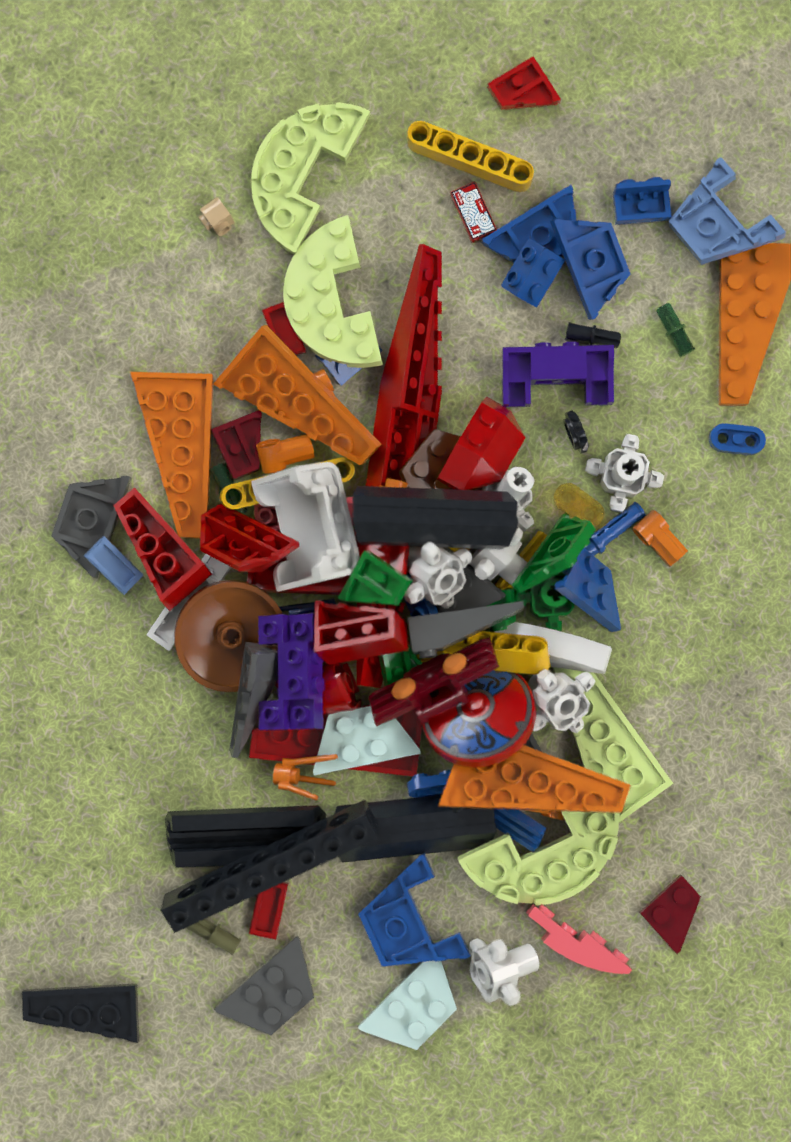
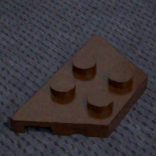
[399,429,461,489]

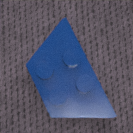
[482,185,576,263]
[550,219,631,320]
[555,548,621,632]

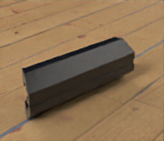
[353,486,518,549]
[334,794,496,863]
[165,805,326,868]

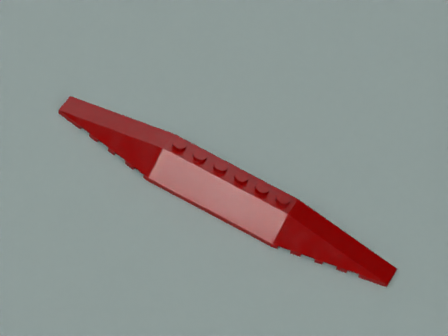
[356,244,442,688]

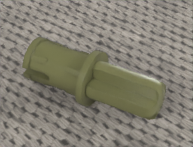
[187,919,241,955]

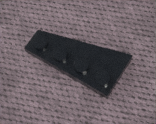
[22,983,139,1043]

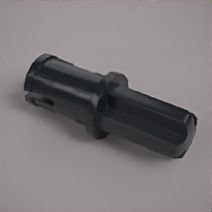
[565,322,621,348]

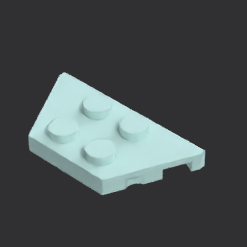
[313,706,421,775]
[358,961,457,1050]

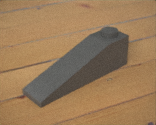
[408,601,524,659]
[229,642,278,758]

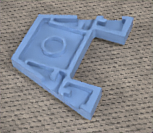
[669,157,786,265]

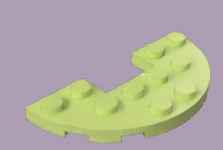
[251,102,370,255]
[283,215,383,368]
[457,811,620,905]

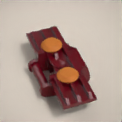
[369,637,500,726]

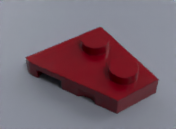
[211,410,262,481]
[639,875,701,955]

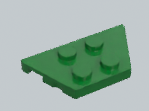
[512,513,596,593]

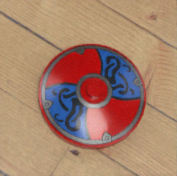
[422,670,536,767]

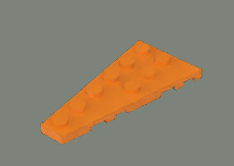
[719,243,791,406]
[213,325,382,465]
[130,372,214,539]
[438,745,631,813]

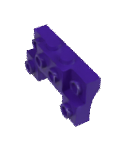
[502,342,614,407]
[258,613,325,730]

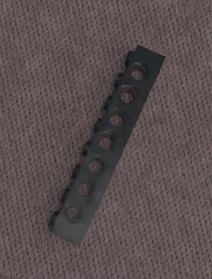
[160,800,378,933]

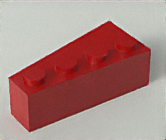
[113,487,212,611]

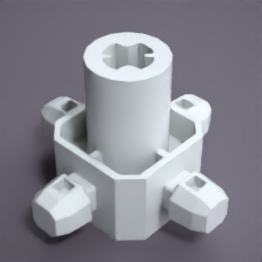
[585,434,664,512]
[481,467,535,532]
[469,527,527,588]
[404,542,472,609]
[528,669,596,733]
[469,938,539,1006]

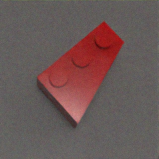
[314,600,408,665]

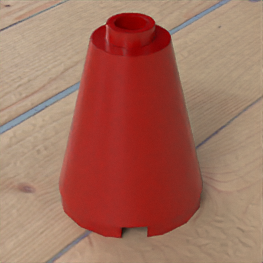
[322,663,362,715]

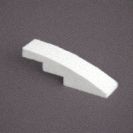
[147,554,231,651]
[495,622,612,674]

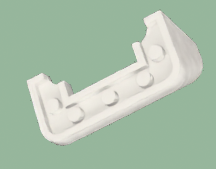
[251,462,360,592]

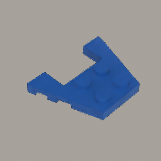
[359,853,471,967]

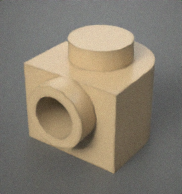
[198,197,235,236]

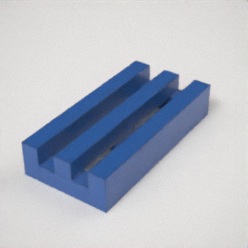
[494,809,546,853]

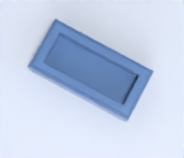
[83,536,143,595]

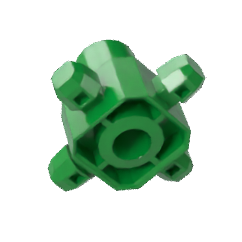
[514,573,575,631]

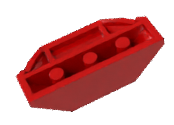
[437,397,526,490]
[200,503,300,573]

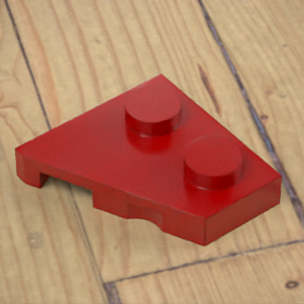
[487,56,561,110]

